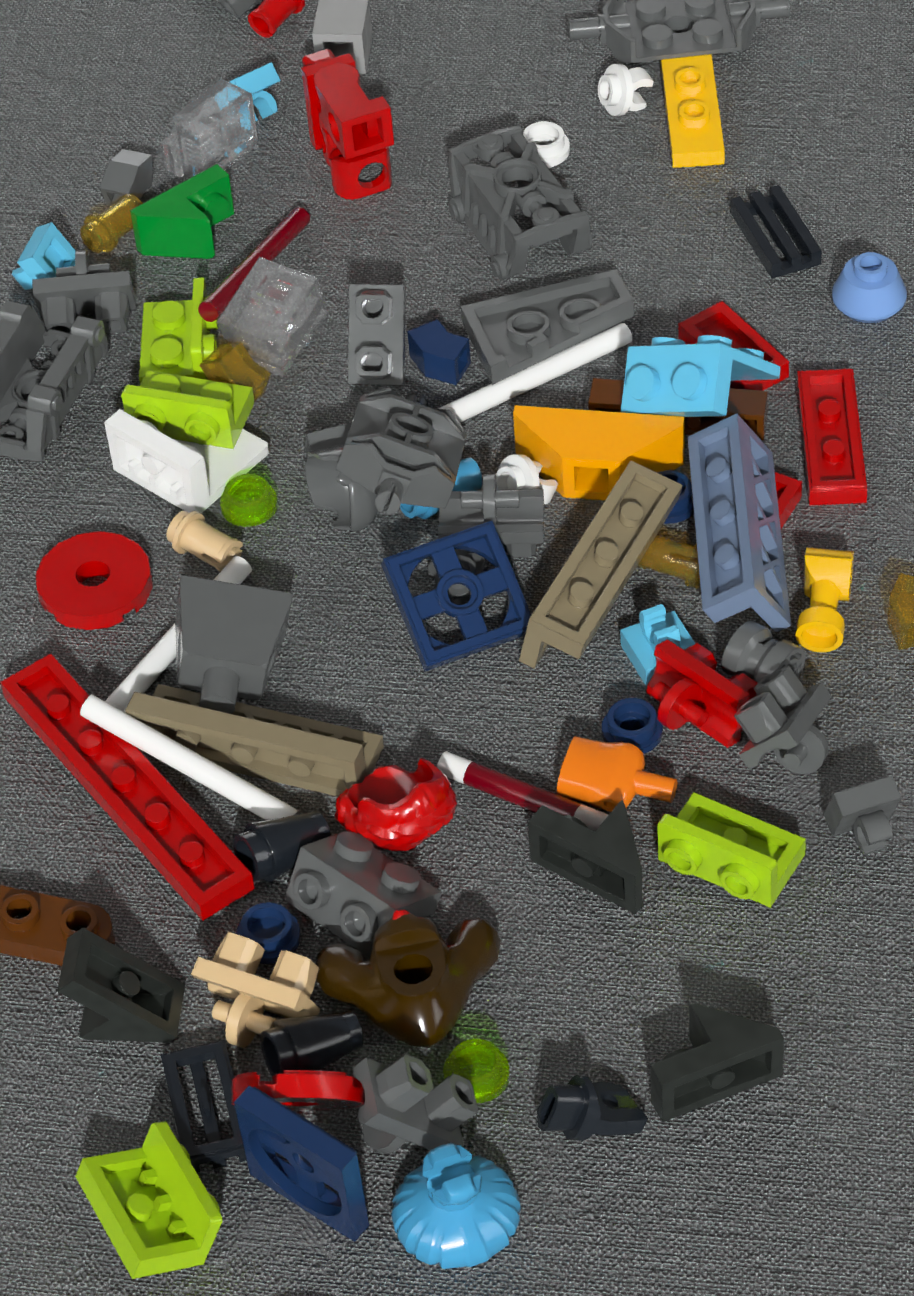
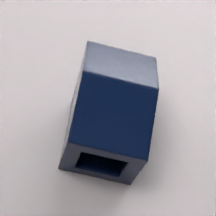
[407,319,471,385]

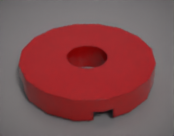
[36,531,153,630]

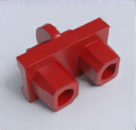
[646,639,758,748]

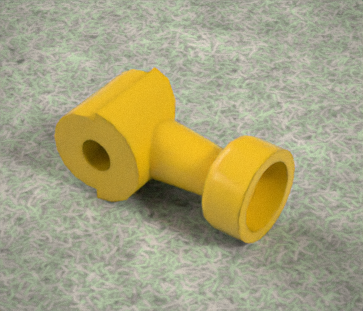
[795,547,854,652]

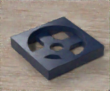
[381,521,532,672]
[234,1086,369,1242]

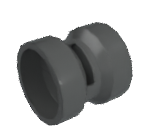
[721,620,806,683]

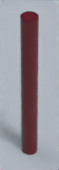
[198,207,310,322]

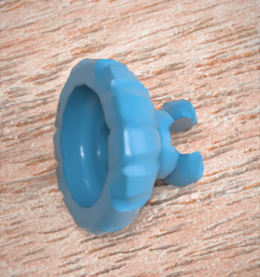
[391,1143,521,1269]

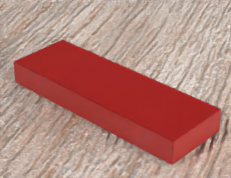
[797,369,867,506]

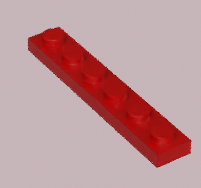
[0,653,255,921]

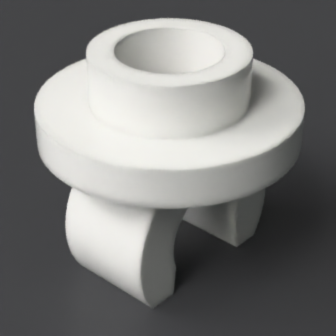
[598,64,654,116]
[496,454,559,504]

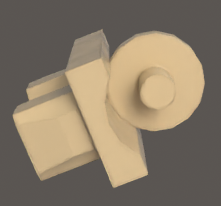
[191,932,320,1048]

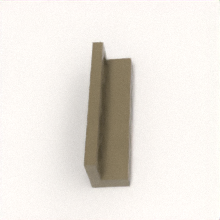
[519,461,683,669]
[125,684,384,797]

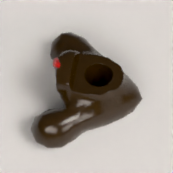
[316,910,501,1048]

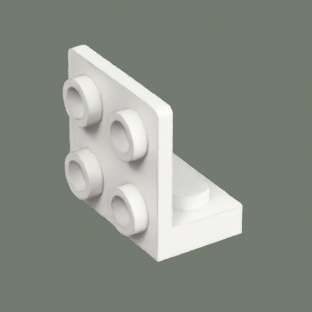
[104,409,269,513]

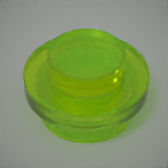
[220,474,278,527]
[443,1039,510,1103]

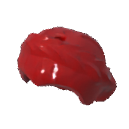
[334,758,457,851]

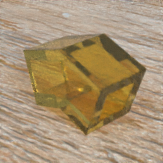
[199,342,271,403]
[887,573,914,650]

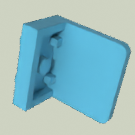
[621,335,781,417]

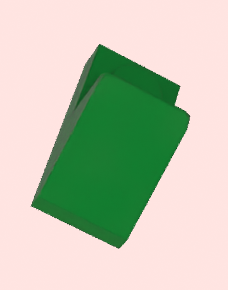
[130,164,234,259]

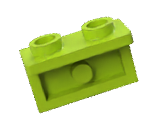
[657,792,806,908]
[75,1121,222,1279]

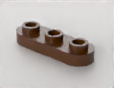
[0,885,115,966]

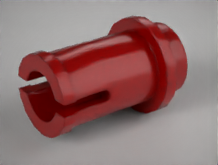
[248,0,305,38]

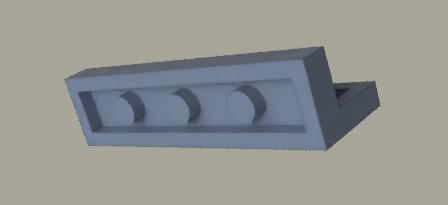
[688,414,791,632]

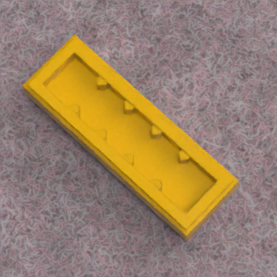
[661,54,725,168]

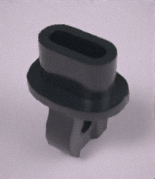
[537,1075,648,1141]

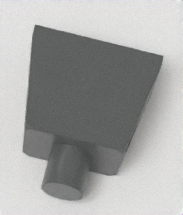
[175,575,293,714]

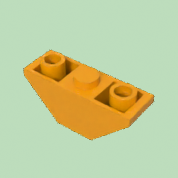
[513,405,685,500]

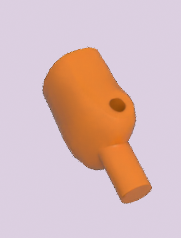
[557,736,678,812]

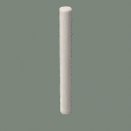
[438,323,632,423]
[105,556,252,713]
[80,695,300,820]

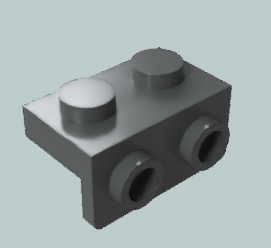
[286,831,442,958]

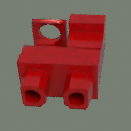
[301,49,394,200]

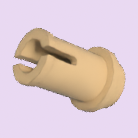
[166,511,243,572]

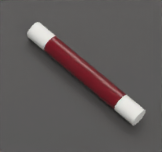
[437,751,608,831]

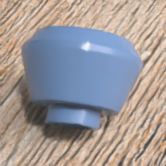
[832,252,907,323]

